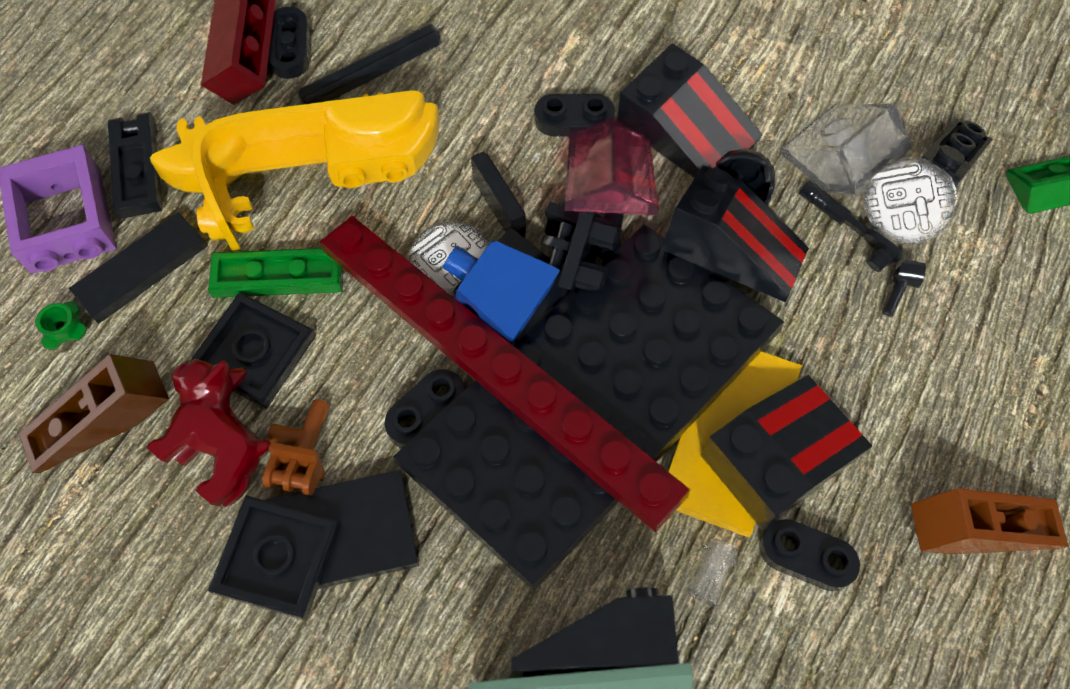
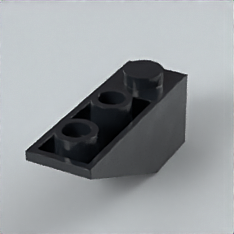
[907,119,993,217]

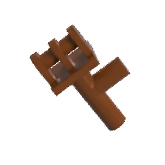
[263,399,330,496]

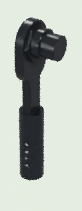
[799,181,903,272]

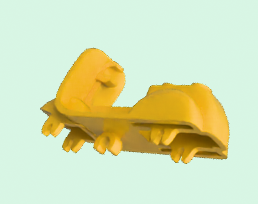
[150,90,440,252]

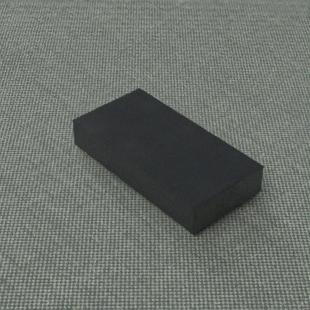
[471,151,526,237]

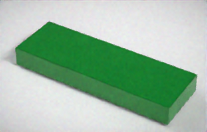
[208,248,344,298]

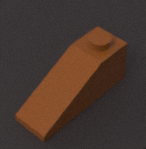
[911,488,1069,555]

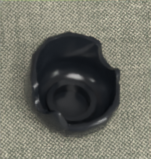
[714,148,775,205]

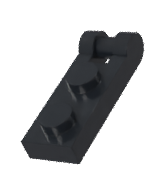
[108,112,163,219]

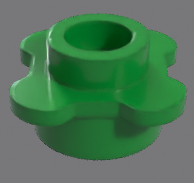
[35,302,87,350]

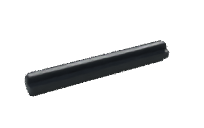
[298,24,441,105]

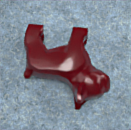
[147,359,271,507]

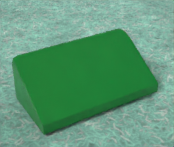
[1006,155,1070,214]

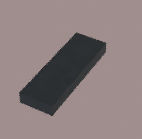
[69,212,207,324]

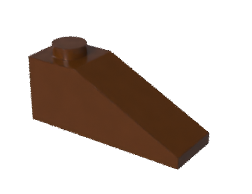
[18,354,169,473]

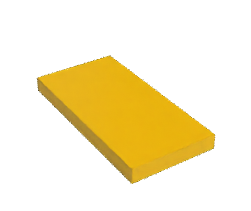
[668,351,802,538]

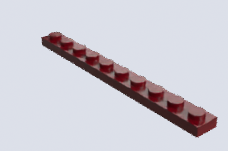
[319,216,690,532]

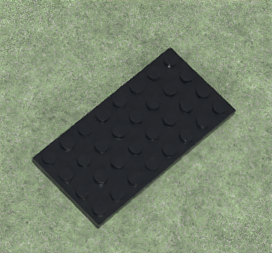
[393,224,784,591]

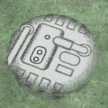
[865,157,957,245]
[408,221,490,298]

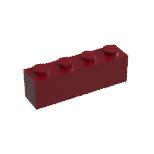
[201,0,276,105]

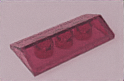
[564,119,659,215]

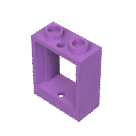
[0,144,117,274]

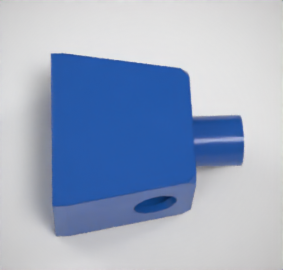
[443,241,560,345]

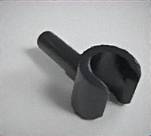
[882,260,926,317]

